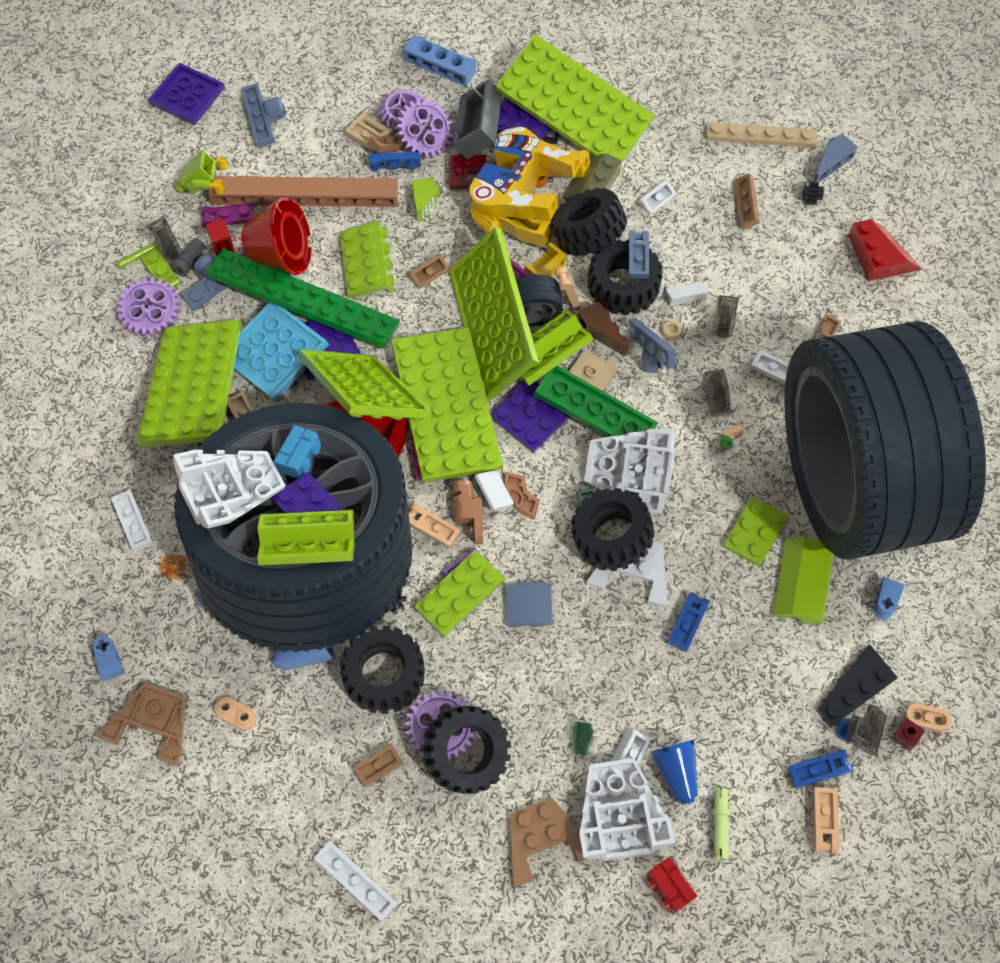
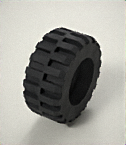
[550,188,627,256]
[587,239,663,315]
[571,488,655,571]
[340,625,425,714]
[421,706,511,794]

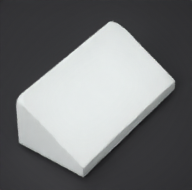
[635,179,677,215]
[665,282,709,306]
[475,471,514,512]
[610,728,650,765]

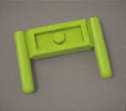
[117,243,181,299]

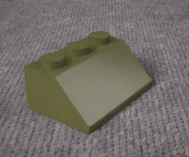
[562,153,622,200]

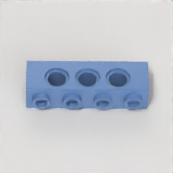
[403,35,476,87]

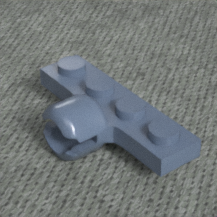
[241,83,286,149]
[182,252,247,311]
[628,317,676,373]

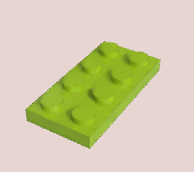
[414,550,505,638]

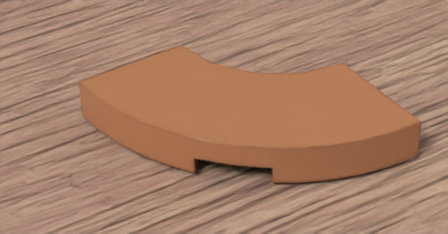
[504,472,540,520]

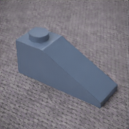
[814,133,858,183]

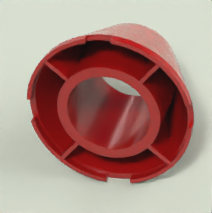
[241,197,312,275]

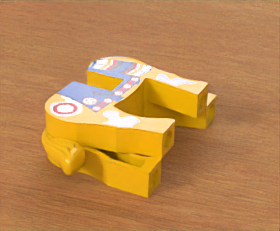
[470,127,590,247]

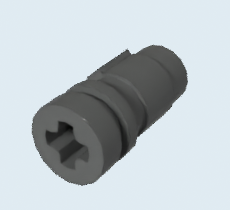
[170,238,206,277]

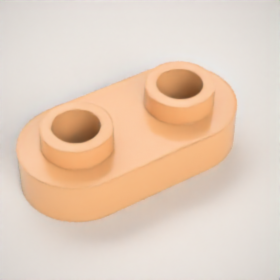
[215,697,257,731]
[905,704,951,732]

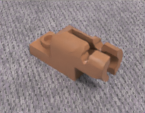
[453,480,483,544]

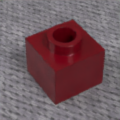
[891,717,925,752]

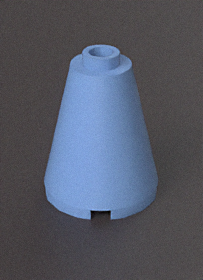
[272,647,336,671]

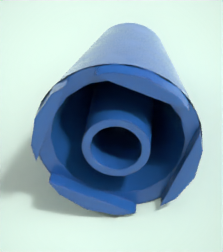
[650,740,698,805]

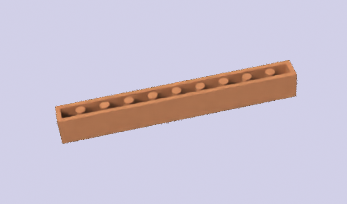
[208,176,399,207]

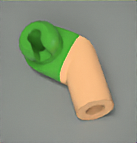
[720,425,743,450]

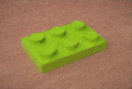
[723,496,789,567]

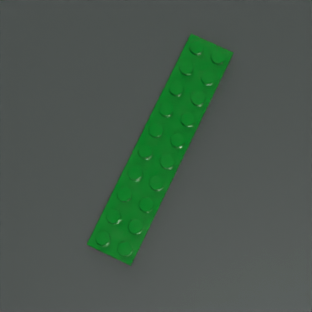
[205,248,400,349]

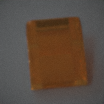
[160,554,187,580]

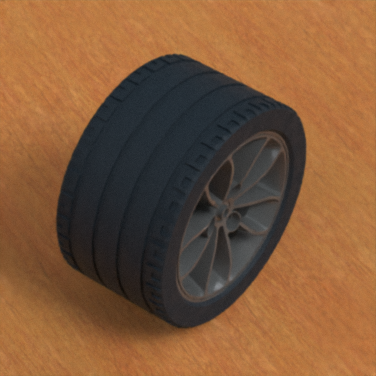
[784,321,986,560]
[174,403,412,652]

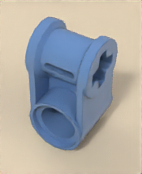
[874,577,904,620]
[93,636,125,681]

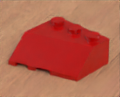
[848,219,922,281]

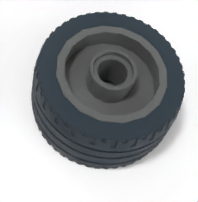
[516,274,563,326]

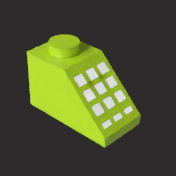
[412,178,440,221]

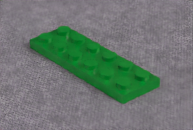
[534,365,658,437]

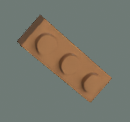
[734,173,760,230]

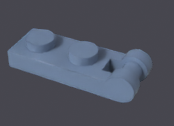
[628,230,649,279]

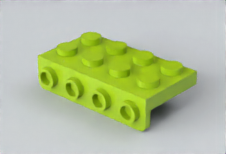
[340,220,395,298]

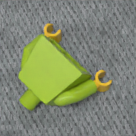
[175,149,228,195]

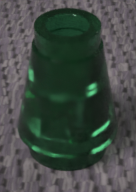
[572,722,594,755]

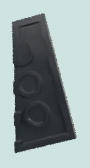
[816,644,898,728]

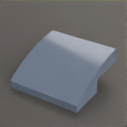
[506,583,553,627]

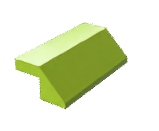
[520,309,594,385]
[257,510,354,565]
[773,537,834,624]

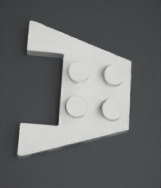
[586,533,667,608]

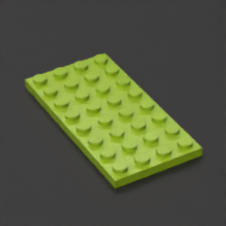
[495,34,655,164]
[449,227,539,402]
[137,320,242,448]
[391,327,503,483]
[298,349,431,421]

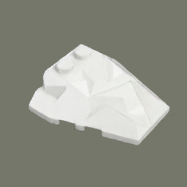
[584,429,675,514]
[173,450,285,529]
[579,758,675,861]

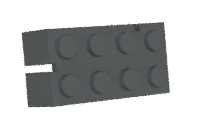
[453,79,502,159]

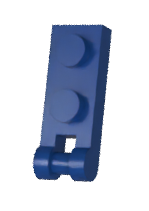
[368,152,421,172]
[667,592,710,653]
[787,749,854,789]

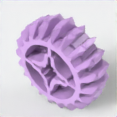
[379,88,424,133]

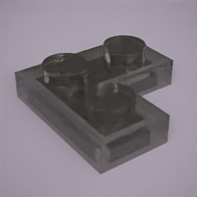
[846,705,887,756]

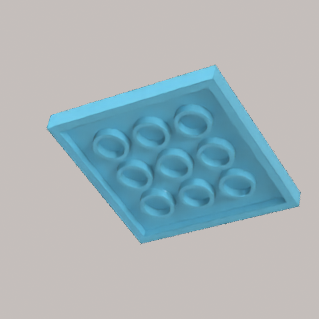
[234,302,329,402]

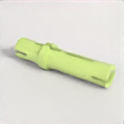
[712,789,730,860]

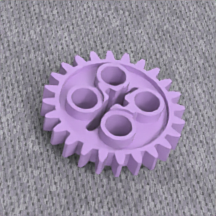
[395,98,454,159]
[116,276,181,338]
[404,690,475,761]

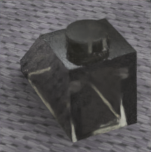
[147,217,182,262]
[712,295,739,338]
[701,369,731,417]

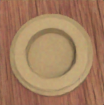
[662,321,682,340]

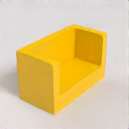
[524,242,567,277]

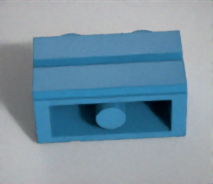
[273,425,321,479]

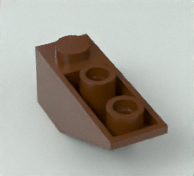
[578,301,629,356]

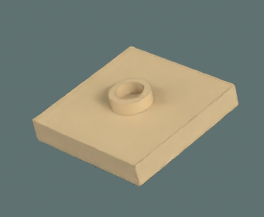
[569,349,618,391]

